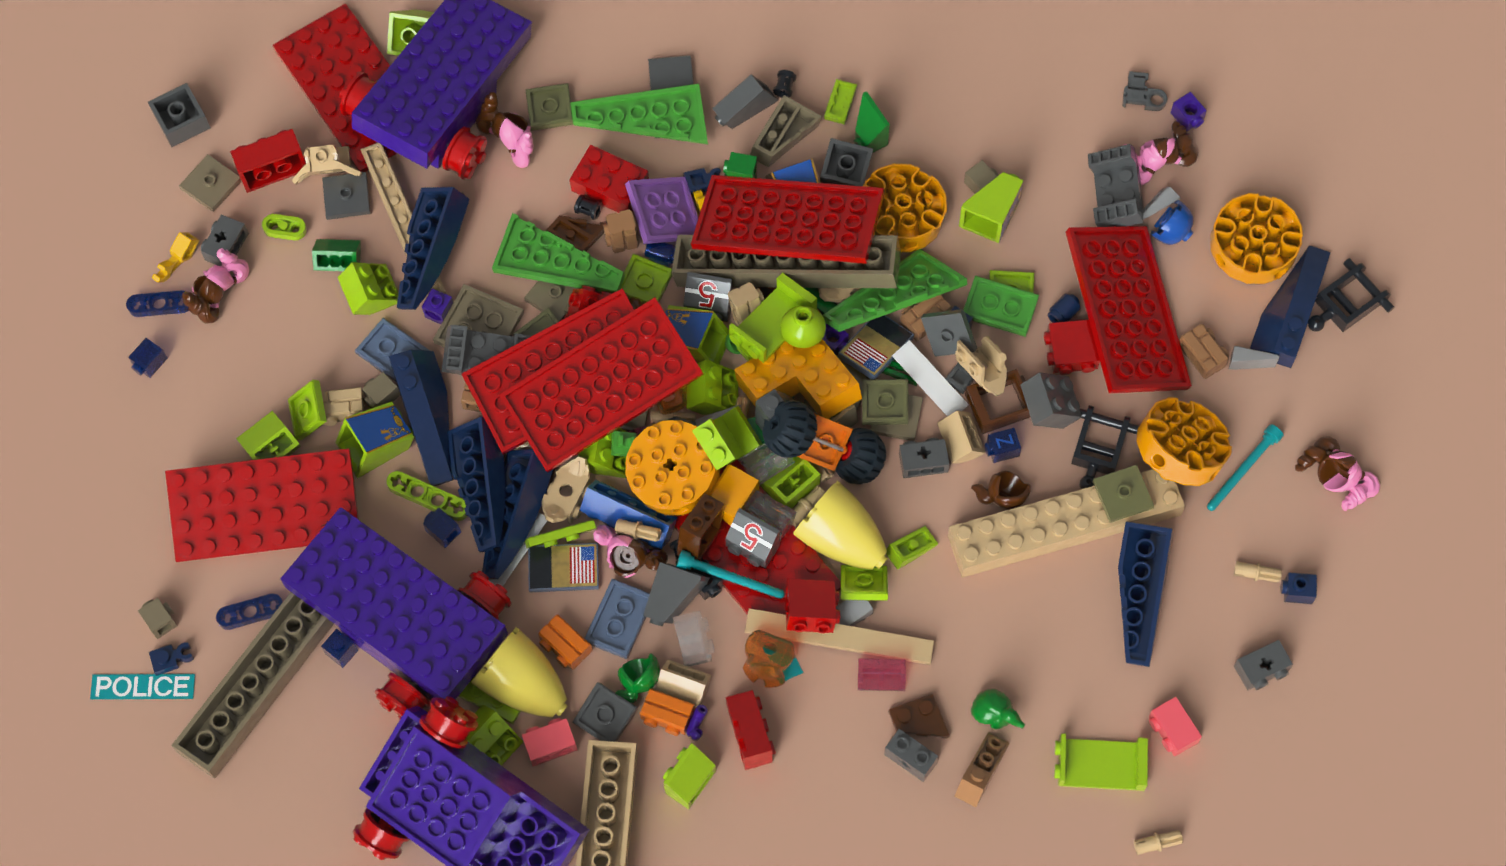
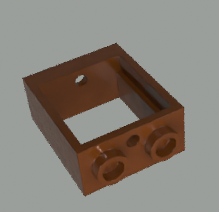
[965,369,1031,434]
[677,493,725,561]

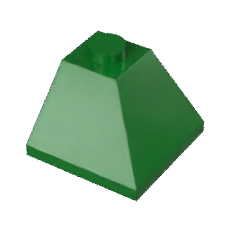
[853,91,890,153]

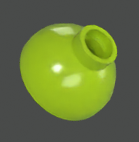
[781,306,826,348]

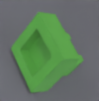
[611,431,636,457]

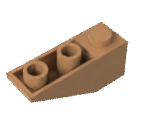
[955,732,1010,807]

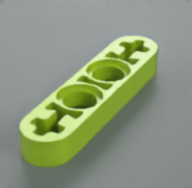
[386,471,467,521]

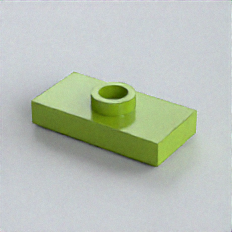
[824,79,857,125]

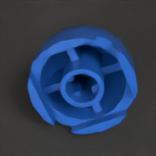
[1151,200,1194,245]

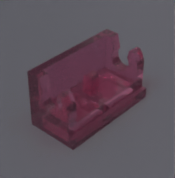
[858,659,906,691]

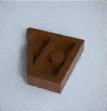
[546,215,606,252]
[888,694,950,739]

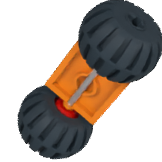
[762,400,886,484]

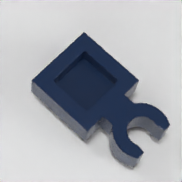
[683,168,721,195]
[149,643,194,676]

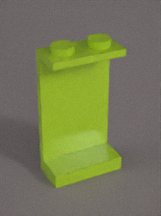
[729,272,817,363]
[692,406,762,470]
[1054,734,1148,791]

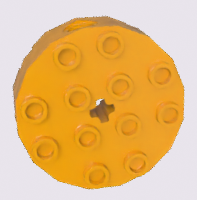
[863,164,947,252]
[1210,193,1303,284]
[1136,397,1232,486]
[625,420,721,515]

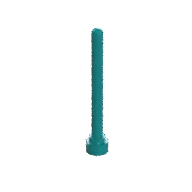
[1207,424,1284,511]
[676,550,785,599]

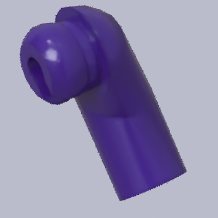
[686,705,708,741]

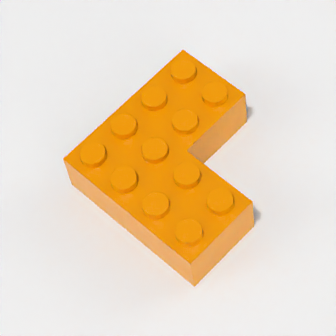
[734,339,862,419]

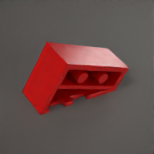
[725,690,776,770]

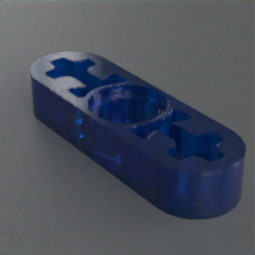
[126,290,189,317]
[216,594,283,630]

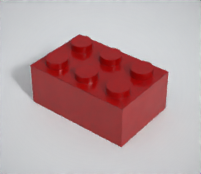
[230,128,306,193]
[569,144,649,213]

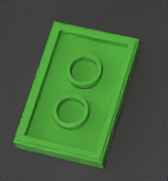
[964,276,1039,337]

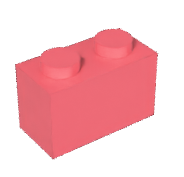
[1149,697,1202,757]
[522,718,578,767]

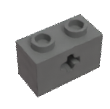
[201,214,249,267]
[899,438,949,479]
[1234,640,1293,690]
[884,729,938,782]

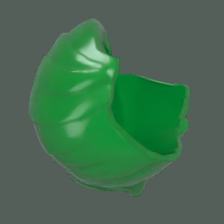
[615,653,660,704]
[971,689,1025,729]

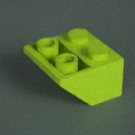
[337,262,399,315]
[686,359,738,415]
[236,411,301,460]
[579,428,627,478]
[757,456,821,513]
[467,704,523,766]
[663,743,716,809]

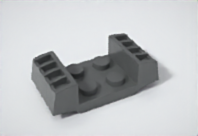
[1088,144,1143,227]
[441,325,531,376]

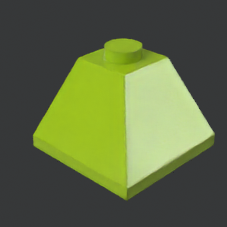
[387,9,434,56]

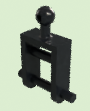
[1308,258,1394,332]
[1071,405,1139,489]

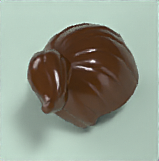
[971,471,1031,509]

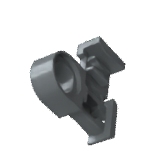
[1122,71,1167,111]

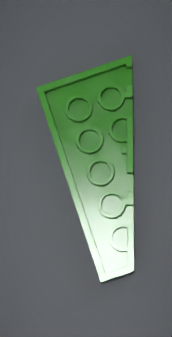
[571,84,708,144]
[492,213,625,293]
[823,249,967,332]

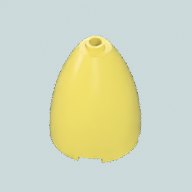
[793,481,888,570]
[471,627,568,717]

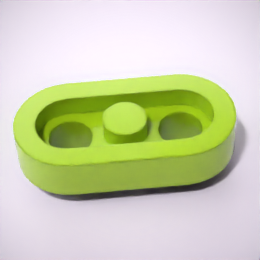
[262,214,307,240]

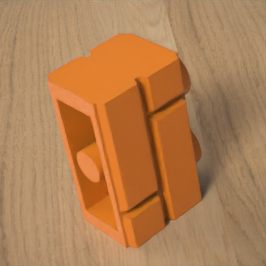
[538,614,592,670]
[640,688,695,736]

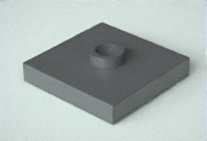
[322,172,370,220]
[921,309,977,357]
[573,682,638,742]

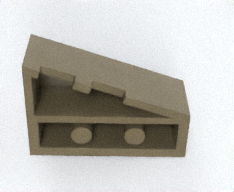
[750,95,822,167]

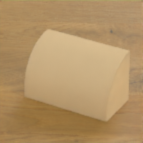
[937,410,985,464]
[656,660,712,708]

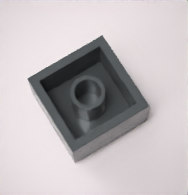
[148,83,210,147]
[1020,372,1082,429]

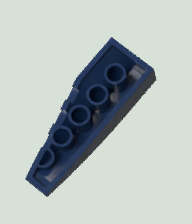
[397,187,470,310]
[1250,245,1331,368]
[389,350,453,486]
[447,416,505,553]
[482,449,554,580]
[1118,522,1173,667]

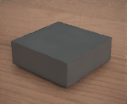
[945,362,974,394]

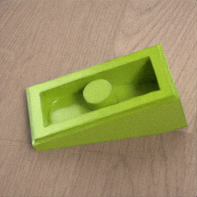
[886,526,938,569]

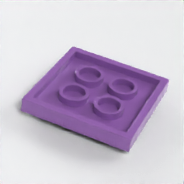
[625,177,698,244]

